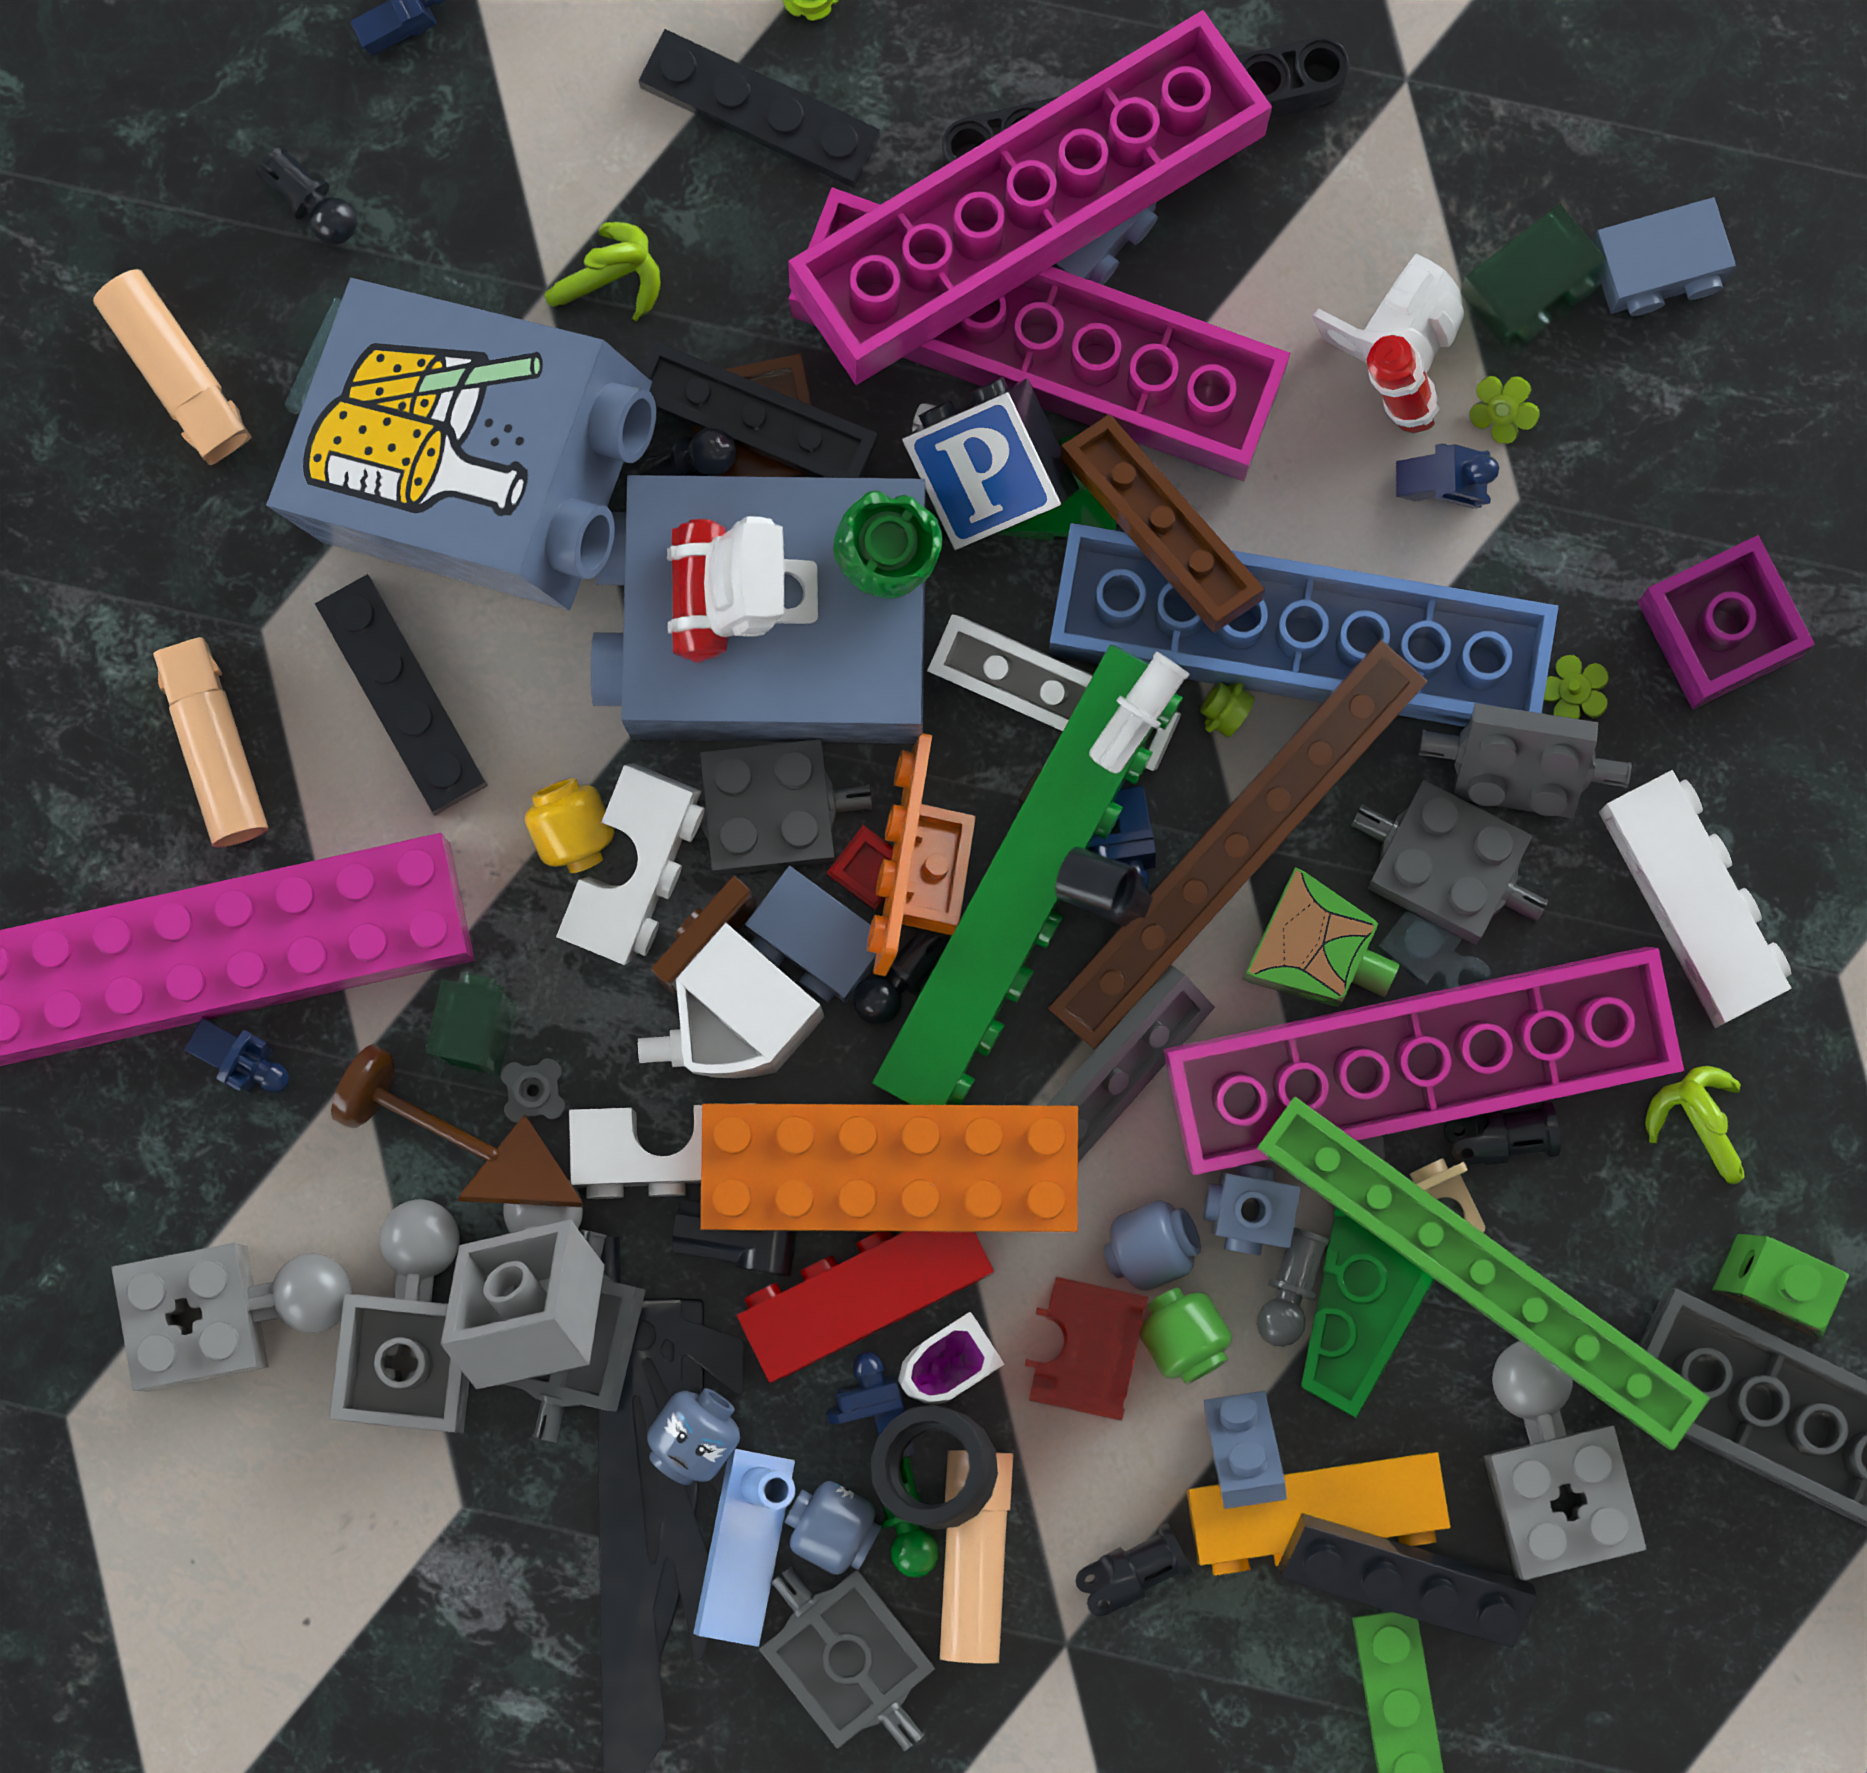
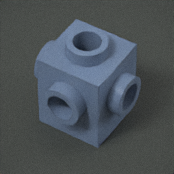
[1203,1164,1301,1255]

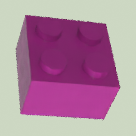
[1637,535,1815,710]

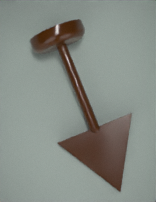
[331,1044,583,1207]

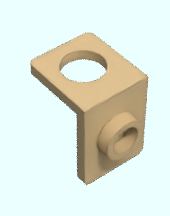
[1410,1158,1485,1233]

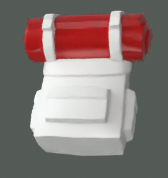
[1312,254,1464,433]
[667,517,818,663]

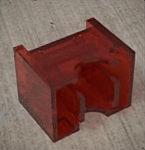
[1024,1277,1148,1421]

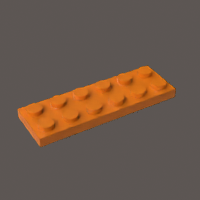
[700,1104,1078,1232]

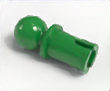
[881,1456,939,1577]

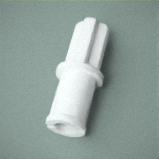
[1089,651,1190,773]

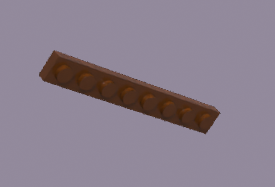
[1048,639,1428,1049]

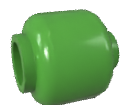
[1139,1287,1232,1385]

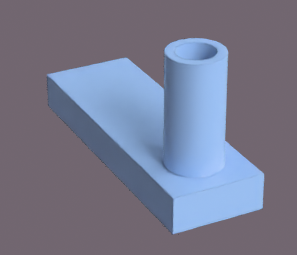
[693,1449,795,1647]

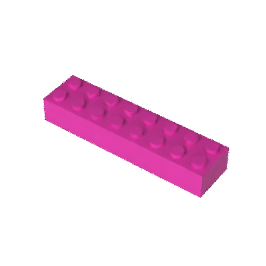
[788,10,1272,385]
[788,187,1290,482]
[0,833,475,1066]
[1163,947,1684,1175]

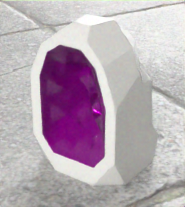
[898,1312,1005,1405]

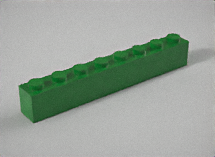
[872,645,1183,1105]

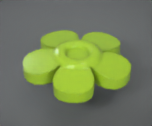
[1469,376,1539,443]
[1544,655,1609,719]

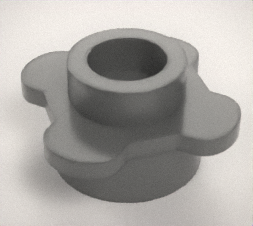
[501,1058,565,1123]

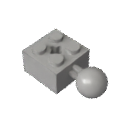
[441,1180,605,1389]
[329,1199,470,1433]
[112,1243,352,1391]
[1483,1341,1647,1580]

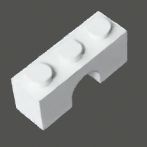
[556,763,705,965]
[569,1103,756,1199]

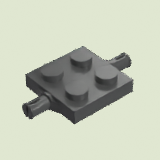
[1419,703,1632,818]
[696,739,872,876]
[1350,779,1549,945]
[503,1229,646,1443]
[759,1566,936,1752]

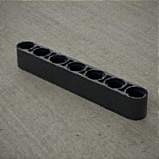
[942,37,1349,167]

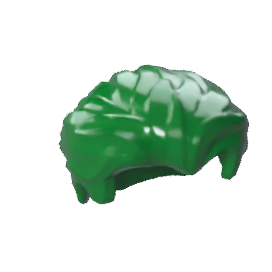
[833,491,942,599]

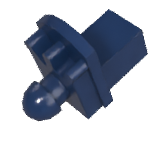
[350,0,445,56]
[1396,443,1499,509]
[1088,785,1156,889]
[184,1018,289,1093]
[826,1352,916,1457]

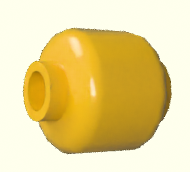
[524,778,615,873]

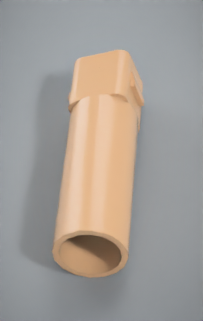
[93,269,252,465]
[153,637,268,848]
[939,1450,1013,1663]

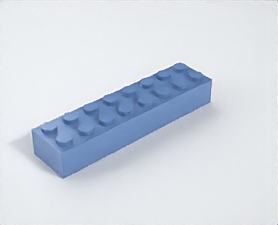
[1049,523,1559,727]

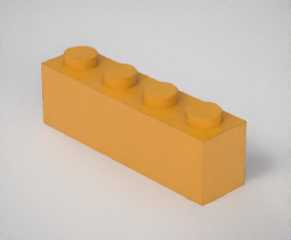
[1186,1452,1450,1575]

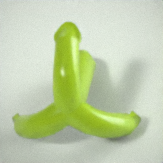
[544,222,661,322]
[1645,1065,1745,1184]

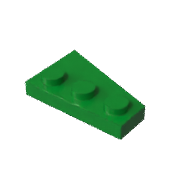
[1301,1207,1435,1419]

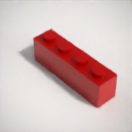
[736,1231,994,1384]

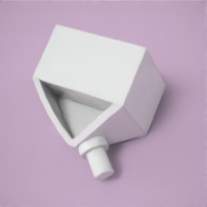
[638,923,825,1078]

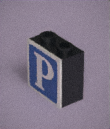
[902,377,1080,550]

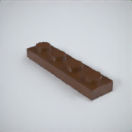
[1060,414,1265,633]

